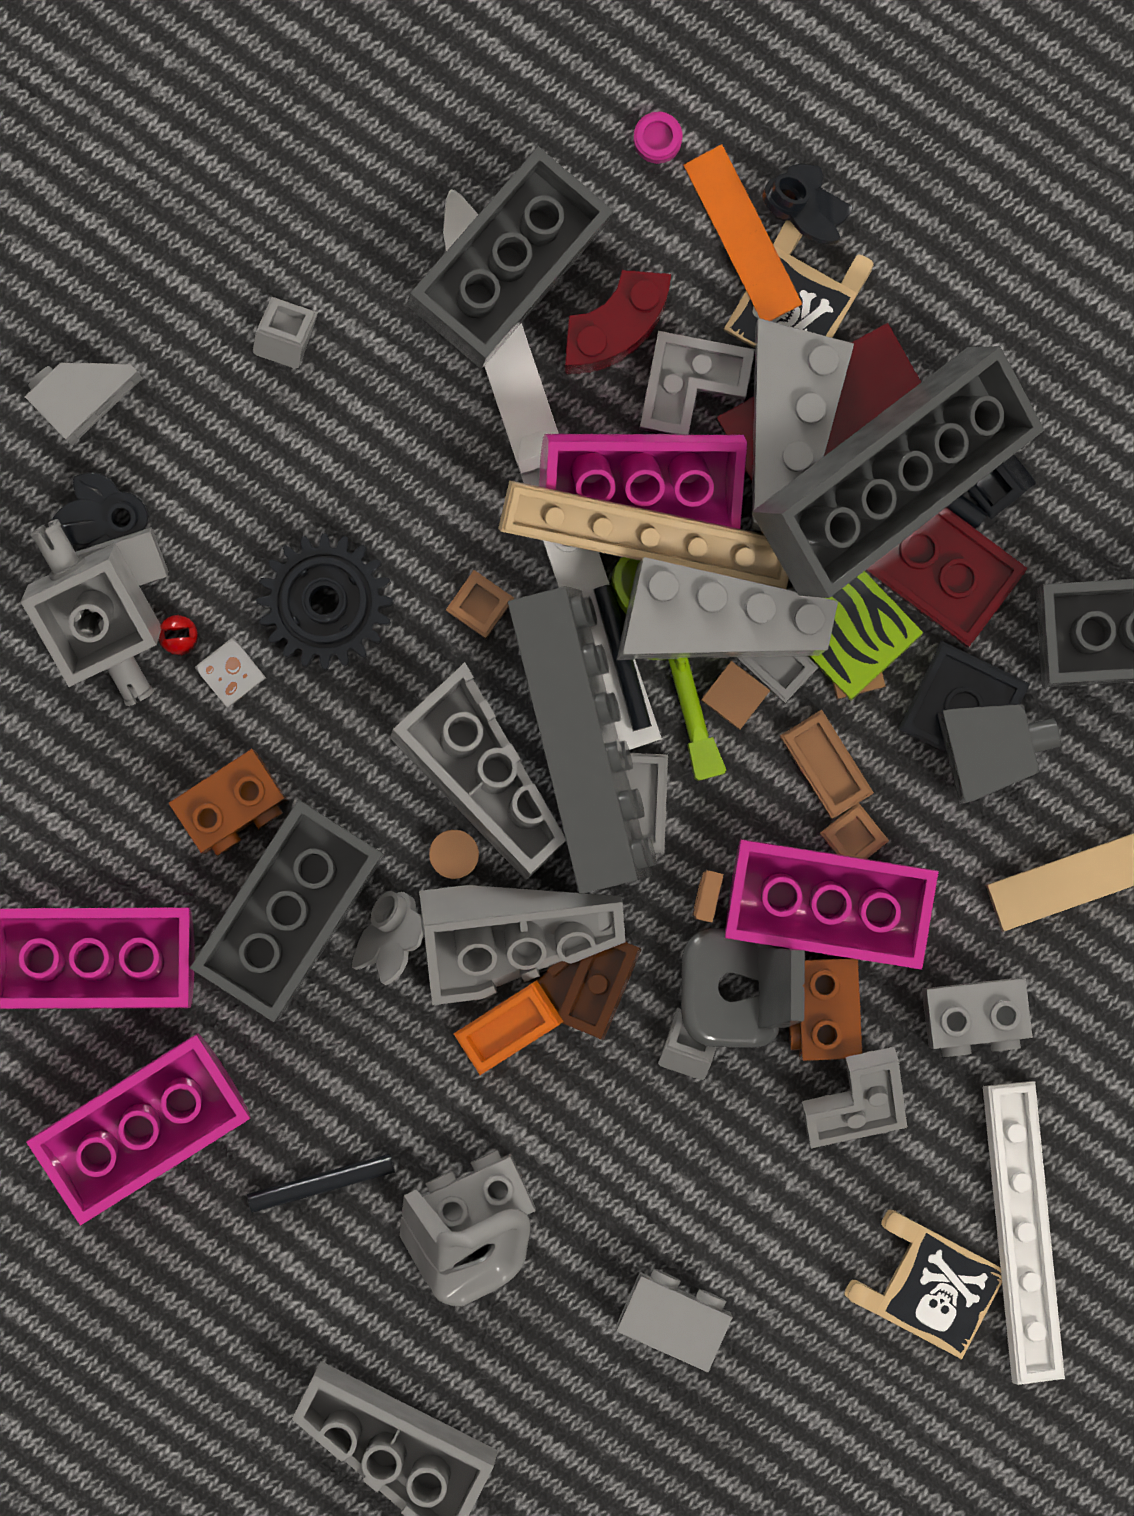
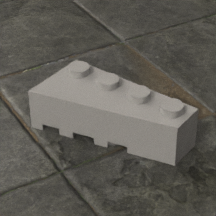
[751,318,854,532]
[617,557,838,660]
[390,662,566,880]
[292,1361,498,1516]

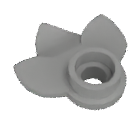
[352,891,424,985]

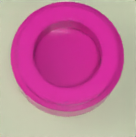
[633,112,683,164]

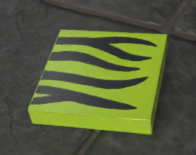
[808,571,923,701]

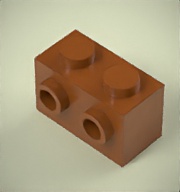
[169,749,288,856]
[789,958,862,1061]

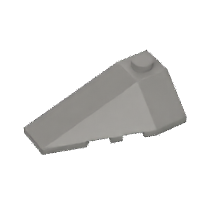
[419,885,626,1005]

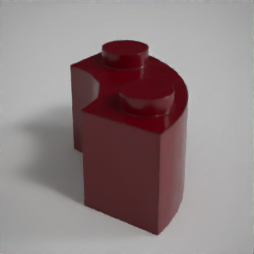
[565,270,671,374]

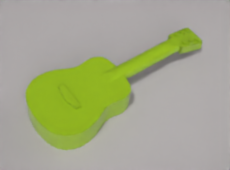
[611,557,726,781]

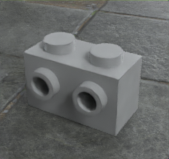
[922,977,1033,1057]
[421,1150,536,1232]
[616,1269,733,1372]

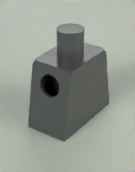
[937,704,1061,804]

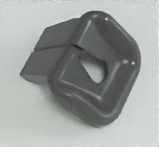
[681,928,805,1048]

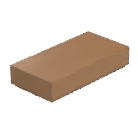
[779,710,874,819]

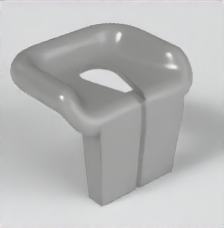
[400,1189,530,1307]

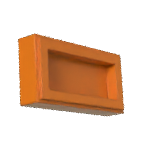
[454,980,564,1075]

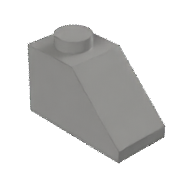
[25,363,143,445]

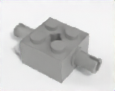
[21,519,161,706]

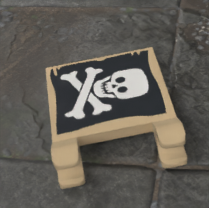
[724,220,873,348]
[844,1209,1002,1359]

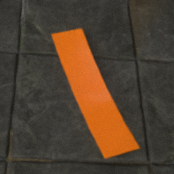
[683,144,802,321]

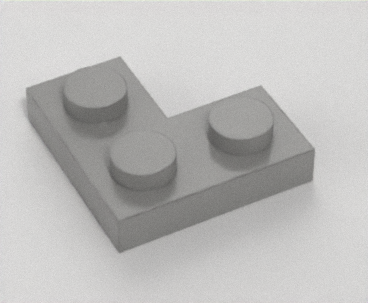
[639,331,755,435]
[802,1047,907,1148]

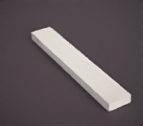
[983,1081,1065,1385]

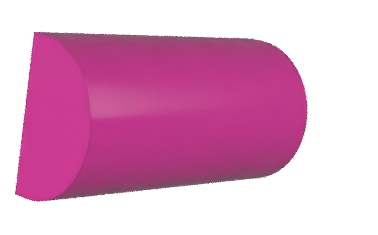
[539,434,747,529]
[725,839,938,969]
[0,908,195,1009]
[26,1033,250,1226]

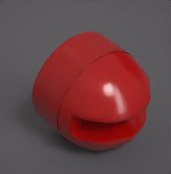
[158,615,198,655]

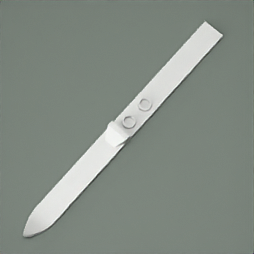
[443,190,662,750]

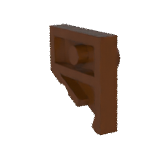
[537,942,642,1040]

